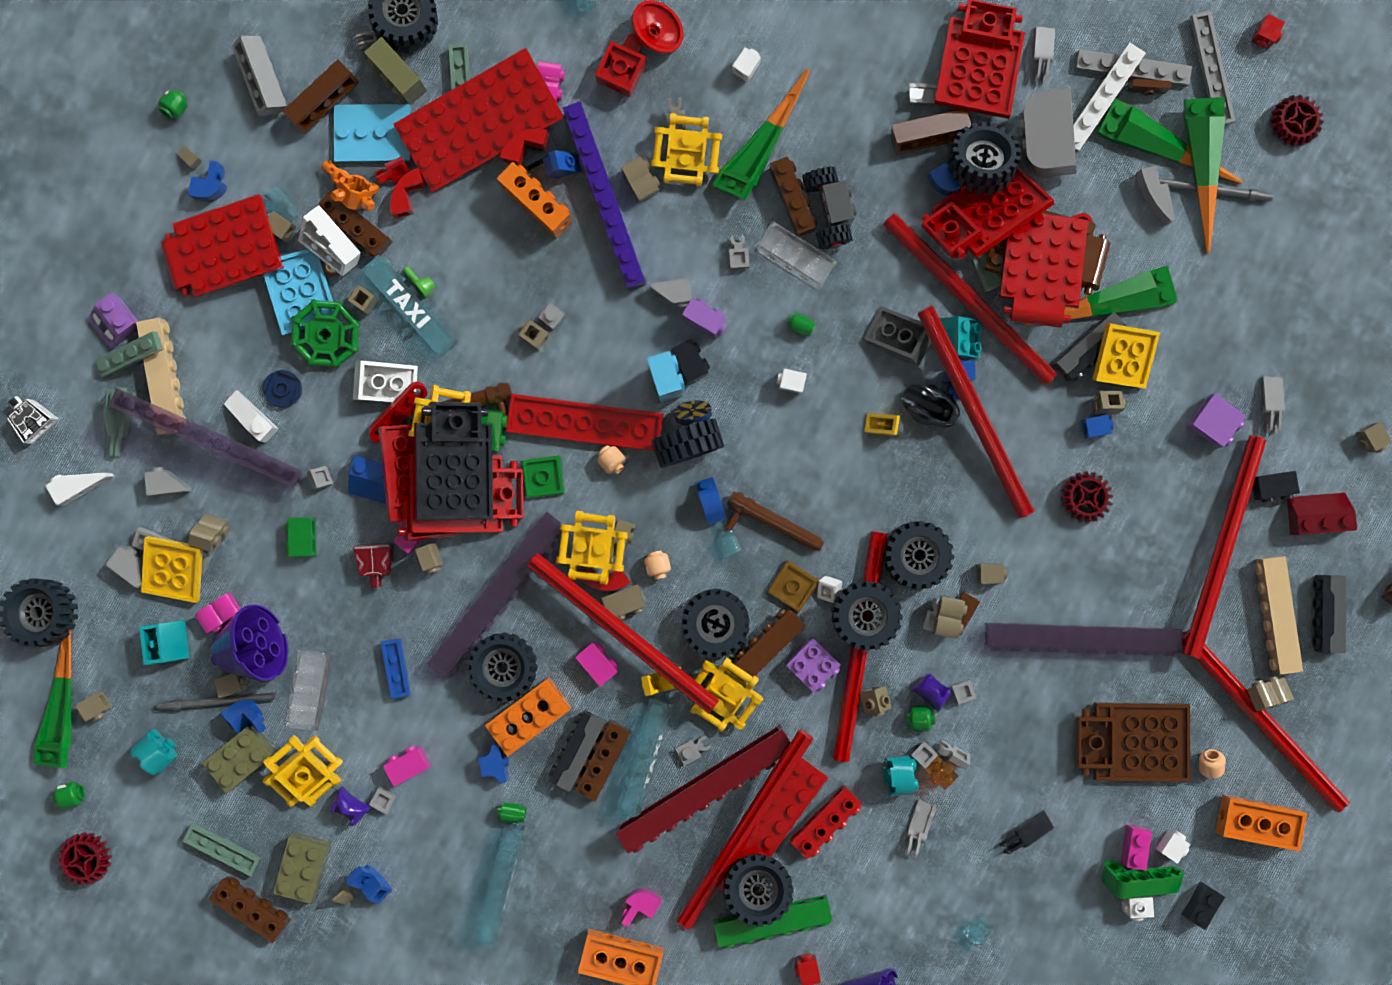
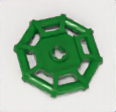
[290,299,361,369]

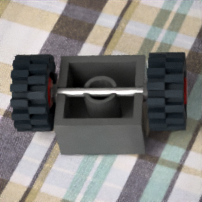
[802,166,856,250]

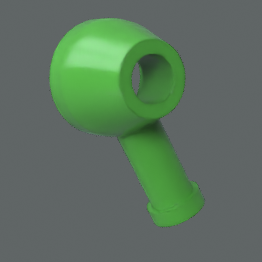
[402,266,435,298]

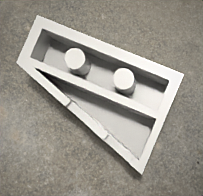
[298,205,360,276]

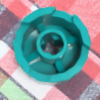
[130,729,178,775]
[882,755,919,797]

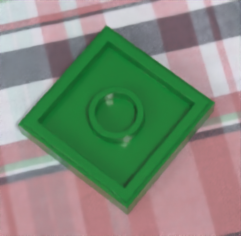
[522,455,565,498]

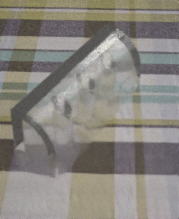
[754,221,838,292]
[284,648,332,731]

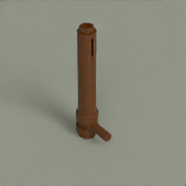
[409,382,512,423]
[725,491,824,552]

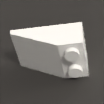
[353,361,418,402]

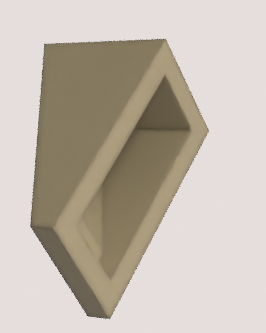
[177,145,203,170]
[332,886,356,905]

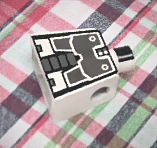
[7,396,59,444]

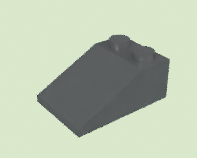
[864,306,931,367]

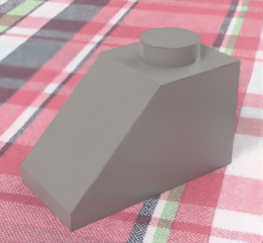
[651,278,692,308]
[144,467,192,496]
[106,545,143,588]

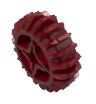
[1269,94,1324,147]
[1060,471,1113,523]
[56,832,112,886]

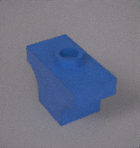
[543,150,581,179]
[478,742,509,783]

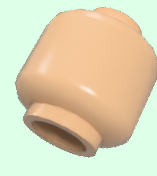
[597,445,626,474]
[644,550,671,580]
[1199,749,1226,778]

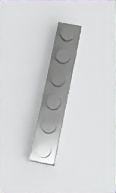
[1190,11,1235,125]
[1075,49,1192,87]

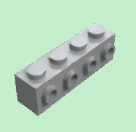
[232,36,287,116]

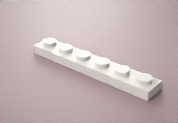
[1074,43,1146,152]

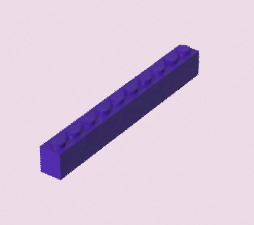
[563,101,646,291]

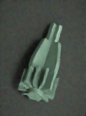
[103,386,136,456]

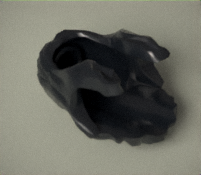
[901,384,960,428]

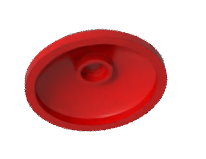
[631,0,684,54]

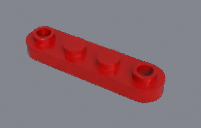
[368,381,427,443]

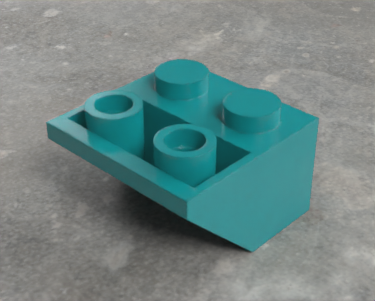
[939,316,981,359]
[139,620,190,665]

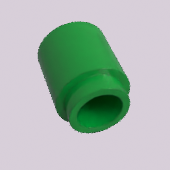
[786,312,816,337]
[497,802,526,824]

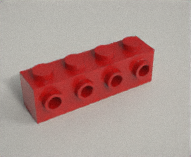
[790,785,862,859]

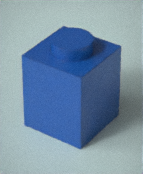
[1081,415,1113,439]

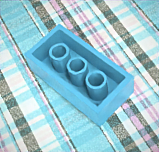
[647,351,685,403]

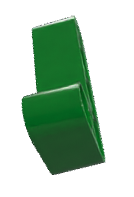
[1101,860,1184,899]

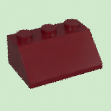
[1287,492,1357,535]

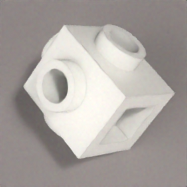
[1122,896,1154,921]

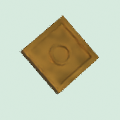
[767,560,819,613]

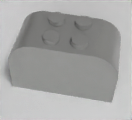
[1021,88,1077,177]

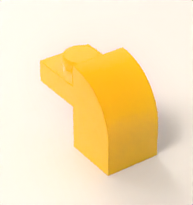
[641,667,681,696]

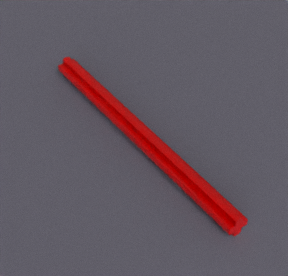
[883,213,1058,386]
[917,305,1035,519]
[1182,435,1267,659]
[833,531,887,762]
[527,553,719,714]
[1178,630,1350,813]
[677,729,814,930]

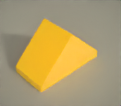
[864,413,900,437]

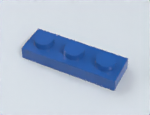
[381,638,411,699]

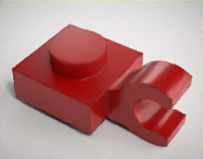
[374,156,409,184]

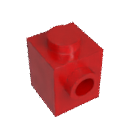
[1251,14,1285,48]
[794,953,821,985]

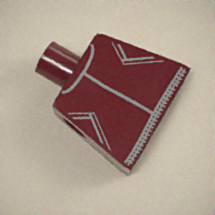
[353,544,394,587]

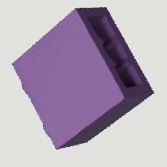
[682,298,727,339]
[1187,393,1246,448]
[785,637,840,693]

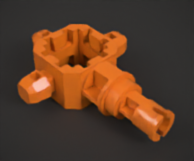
[321,160,379,211]

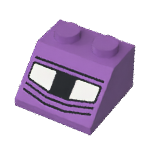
[88,293,138,350]

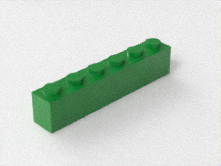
[714,894,833,949]

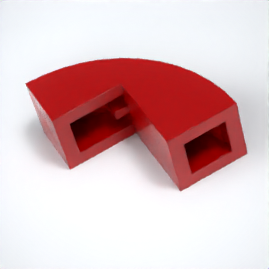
[500,128,549,165]
[390,168,426,219]
[580,567,631,591]

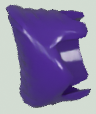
[909,673,951,712]
[330,786,372,826]

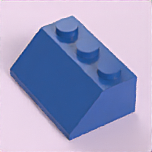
[348,455,386,504]

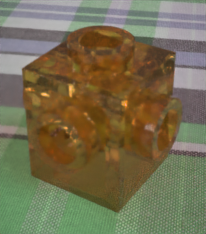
[925,756,958,790]

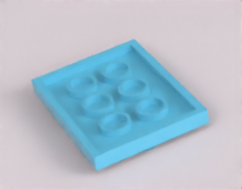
[334,104,412,163]
[264,249,339,336]

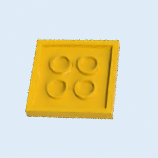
[1092,323,1160,389]
[141,536,203,603]

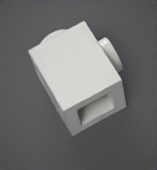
[732,47,761,82]
[777,369,807,394]
[1156,830,1191,864]

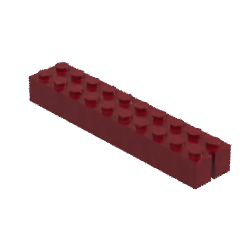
[615,725,791,854]

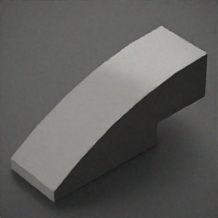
[1136,166,1175,225]

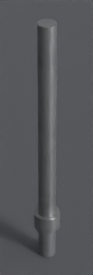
[1159,178,1273,202]
[157,693,275,711]

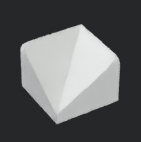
[817,576,842,603]

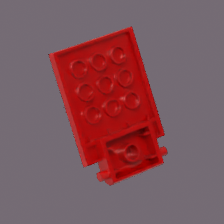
[934,0,1025,119]
[921,166,1054,259]
[160,194,284,297]
[999,214,1088,328]
[379,425,457,541]
[410,454,524,533]

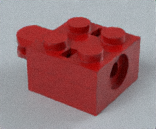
[595,33,647,98]

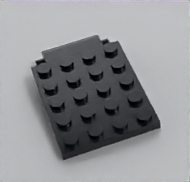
[414,402,493,520]

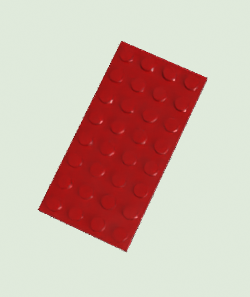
[393,48,565,192]

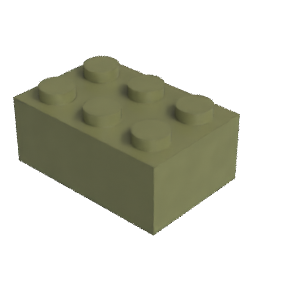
[364,37,427,105]
[202,725,277,793]
[273,832,332,904]

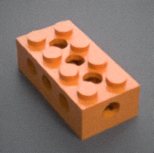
[497,162,572,239]
[485,677,572,757]
[1215,794,1307,852]
[578,929,664,985]

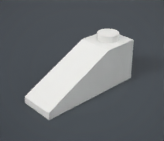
[224,390,279,443]
[45,473,114,506]

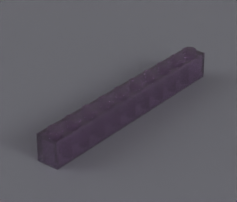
[108,388,303,489]
[427,512,563,678]
[985,622,1183,656]

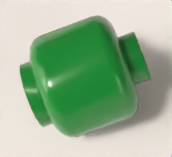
[158,90,188,119]
[907,706,935,732]
[52,782,85,809]

